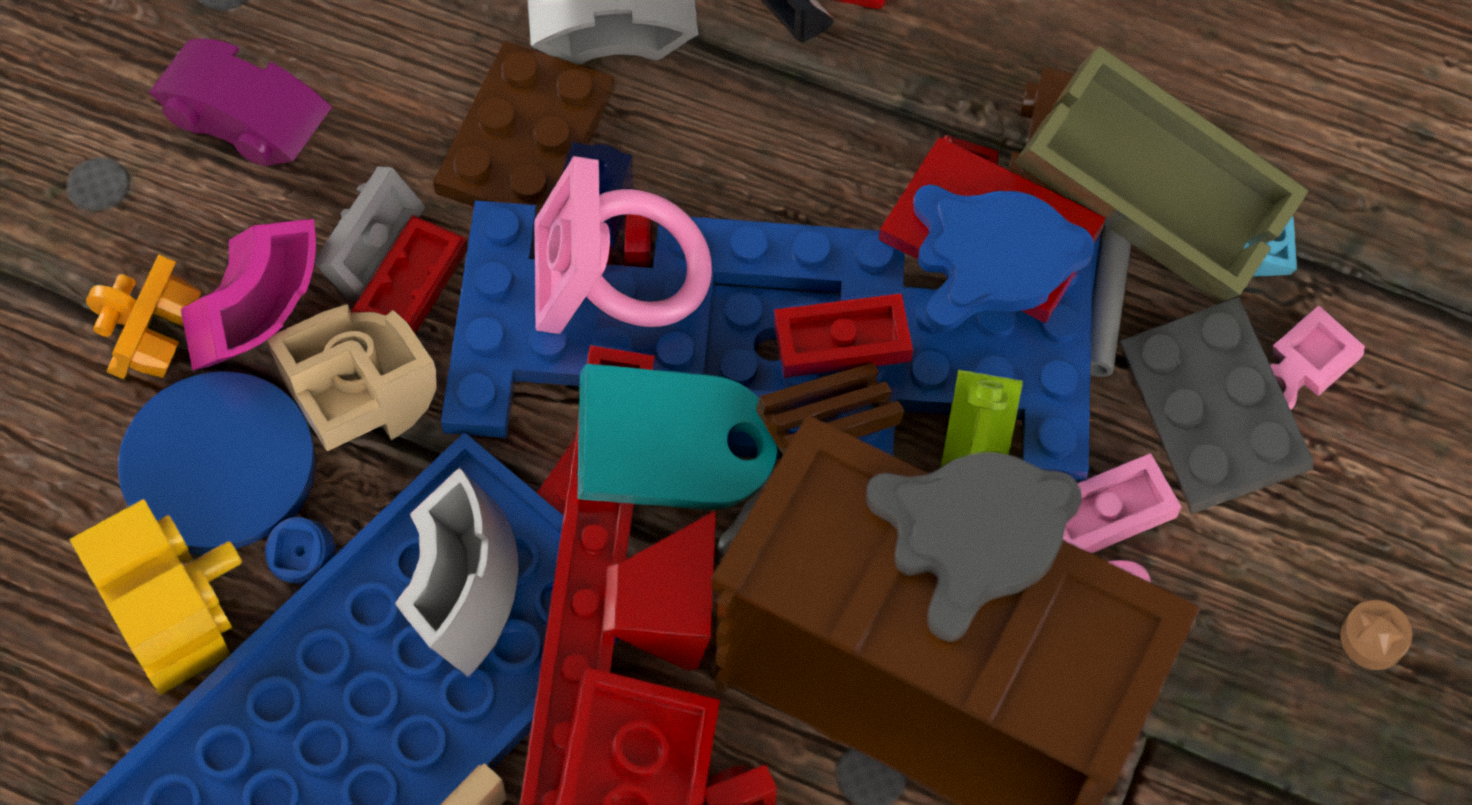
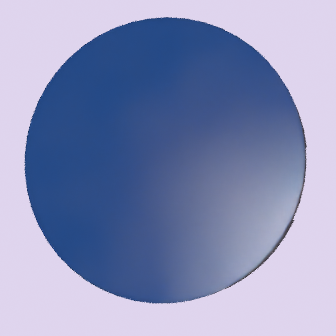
[118,371,316,556]

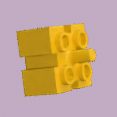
[69,499,242,695]

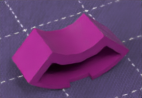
[148,38,332,167]

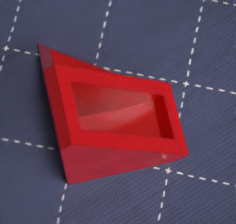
[603,510,716,671]

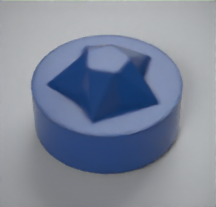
[265,517,335,585]

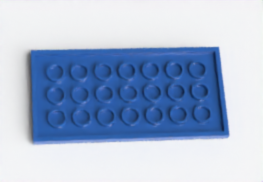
[74,432,619,805]

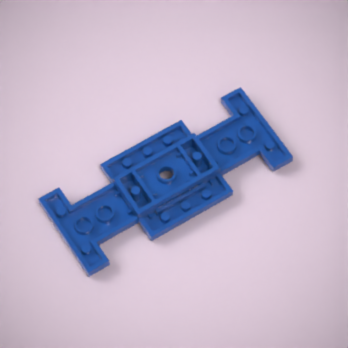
[441,201,1093,483]

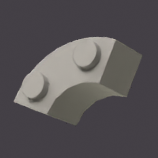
[528,0,698,65]
[394,468,518,676]

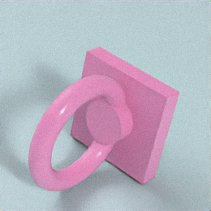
[534,156,712,334]

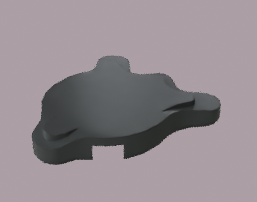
[866,452,1082,641]

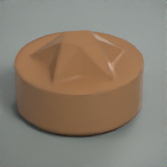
[1340,600,1413,670]

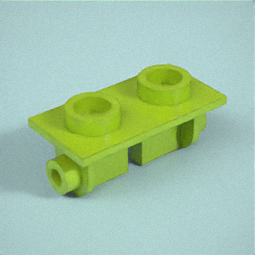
[940,370,1023,469]

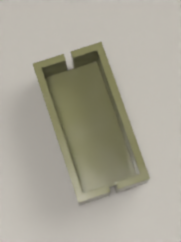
[1015,46,1309,304]

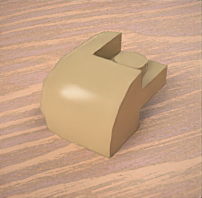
[267,304,437,451]

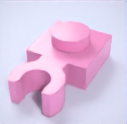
[1270,305,1365,410]

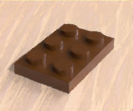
[433,41,615,214]

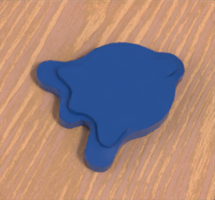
[913,184,1094,332]

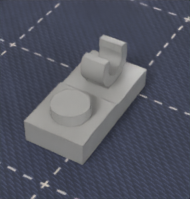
[314,166,425,302]

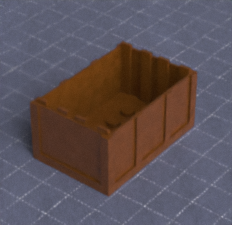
[710,414,1201,805]

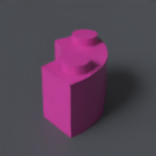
[181,219,316,371]

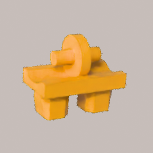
[86,254,202,379]

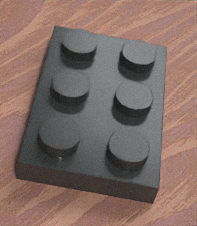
[1120,297,1314,514]

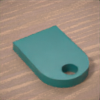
[577,364,778,510]

